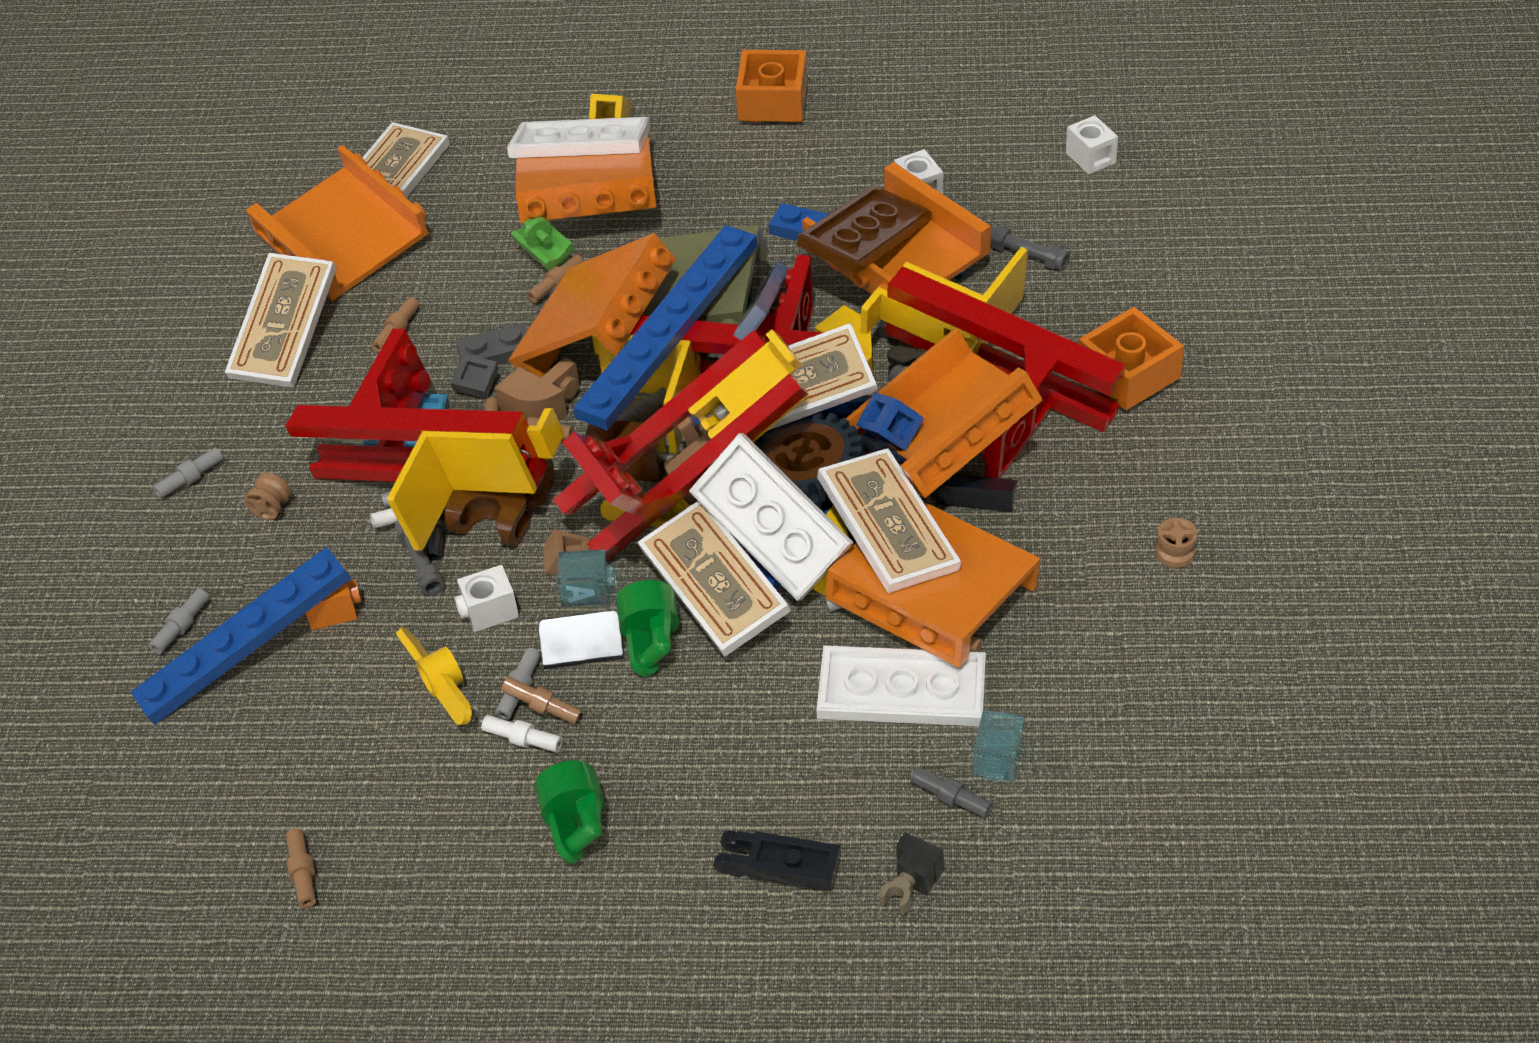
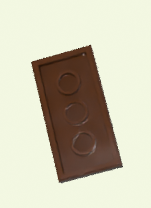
[797,185,931,274]

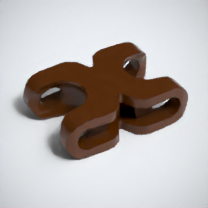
[444,458,555,547]

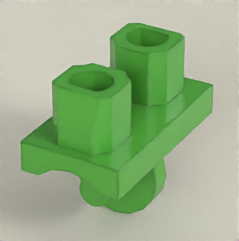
[511,217,575,270]

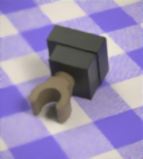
[879,832,945,915]

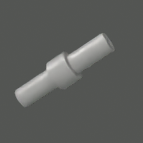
[152,447,223,499]
[149,588,209,655]
[495,648,541,720]

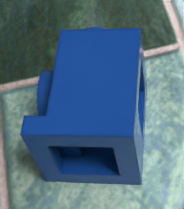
[856,392,924,451]

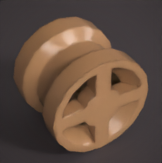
[244,472,292,520]
[1156,518,1197,568]

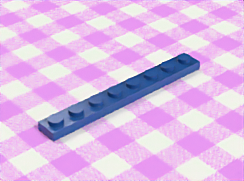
[573,225,757,430]

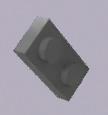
[455,323,527,365]

